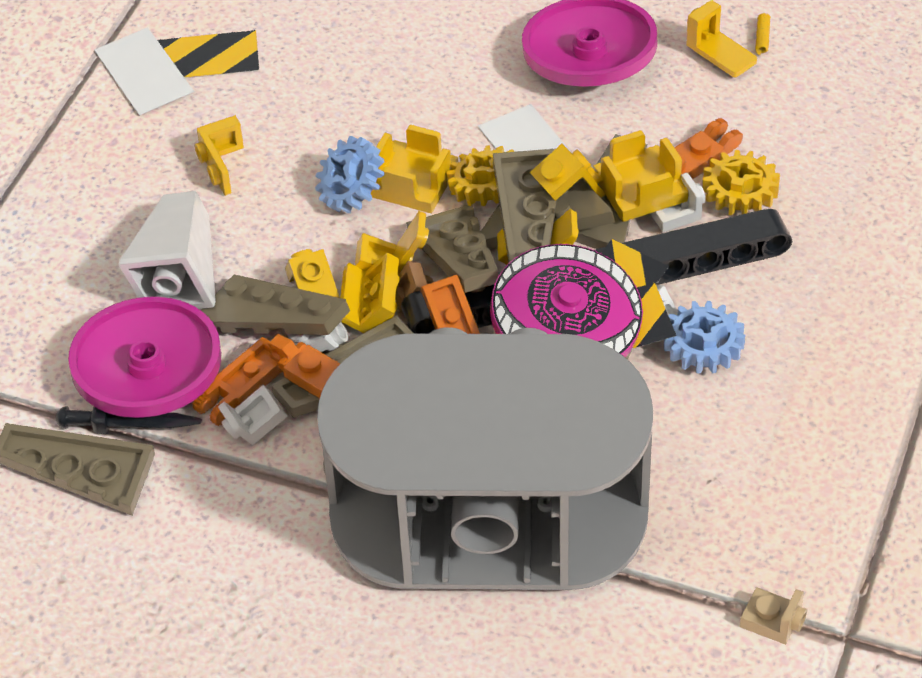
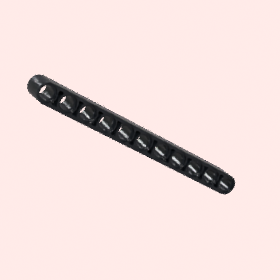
[401,208,793,334]

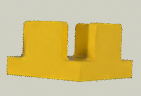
[370,125,458,214]
[593,130,689,222]

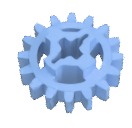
[315,136,384,214]
[664,301,745,374]

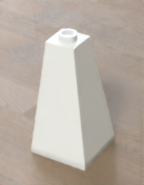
[118,191,216,309]

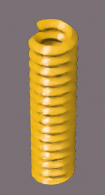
[755,13,771,55]

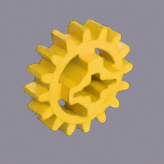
[446,145,514,206]
[702,150,780,215]

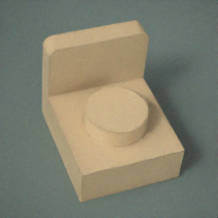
[740,587,808,645]

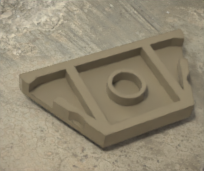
[481,178,615,250]

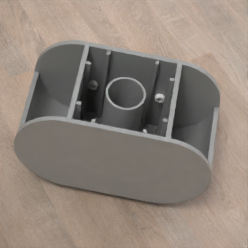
[317,327,653,590]

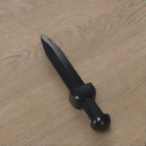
[56,406,202,434]

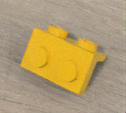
[340,252,399,334]

